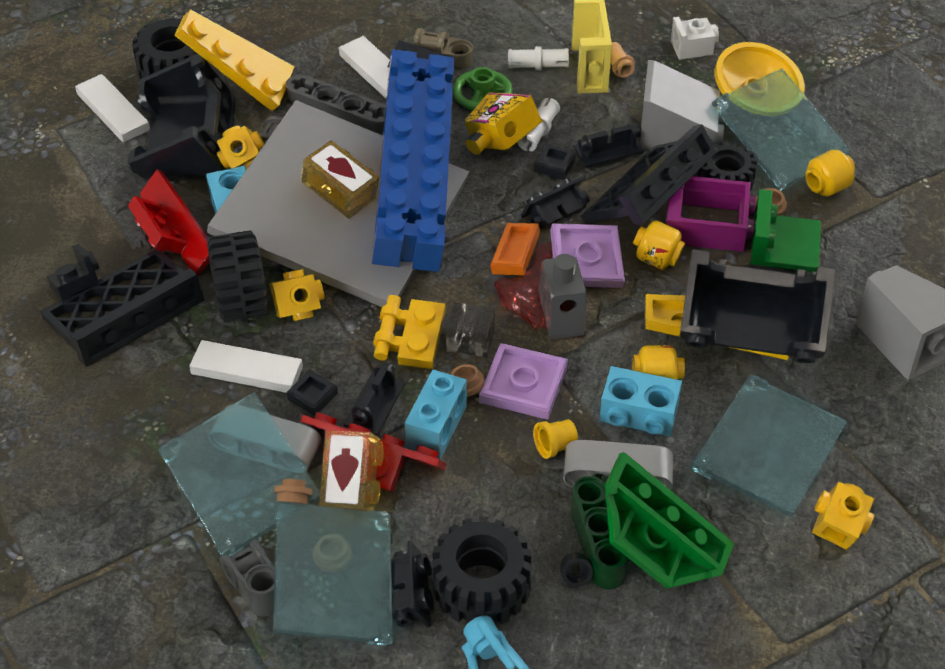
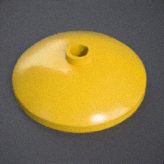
[714,42,805,118]

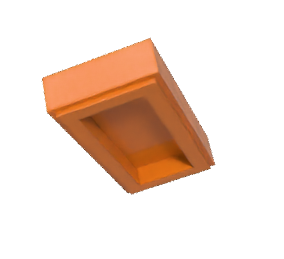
[490,223,540,275]

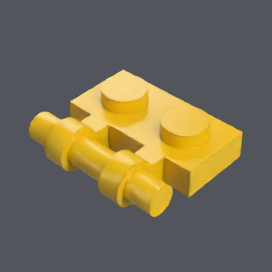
[373,295,446,369]

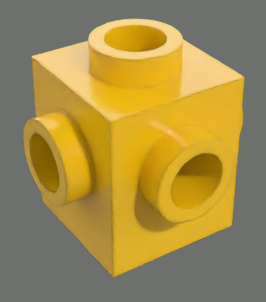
[216,125,264,170]
[269,269,324,321]
[811,482,874,550]

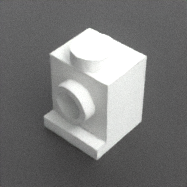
[671,17,719,59]

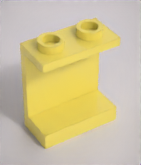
[571,0,612,93]

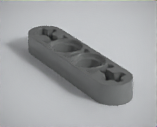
[286,75,386,134]

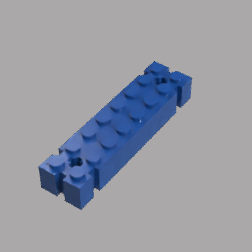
[372,49,454,272]

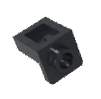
[46,244,99,299]

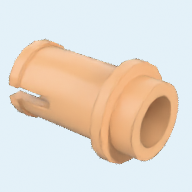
[611,42,635,78]

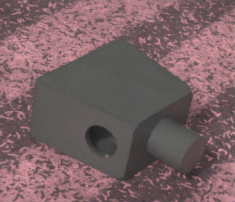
[538,254,586,339]

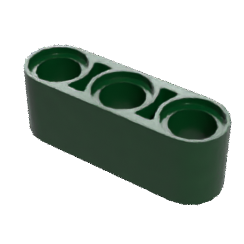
[571,476,628,589]

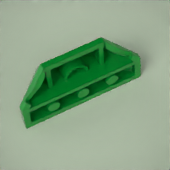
[605,452,734,589]

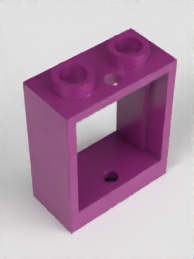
[666,176,756,252]

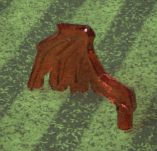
[494,242,586,337]

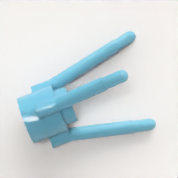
[462,616,529,669]

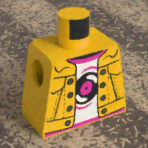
[465,92,543,155]

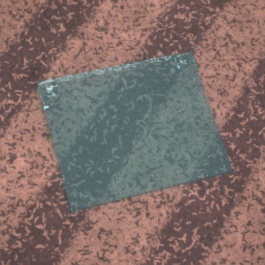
[711,68,851,191]
[691,375,847,517]
[158,392,322,557]
[273,501,393,645]

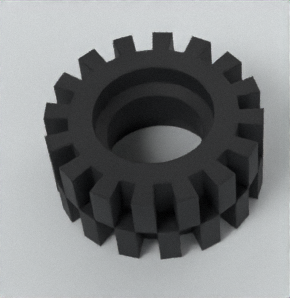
[697,141,758,191]

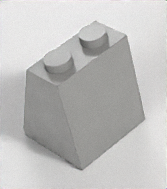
[639,60,725,150]
[856,265,945,380]

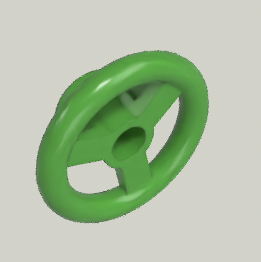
[452,67,513,111]

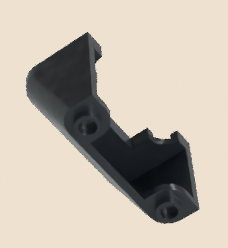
[128,54,235,178]
[680,249,836,363]

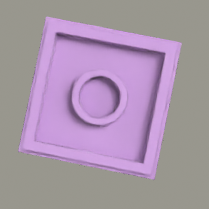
[550,223,625,288]
[479,343,568,420]

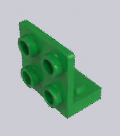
[750,189,821,272]

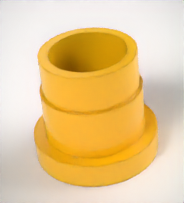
[533,419,578,459]

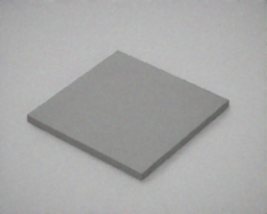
[207,100,469,307]

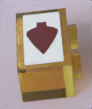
[301,140,380,219]
[319,430,384,513]

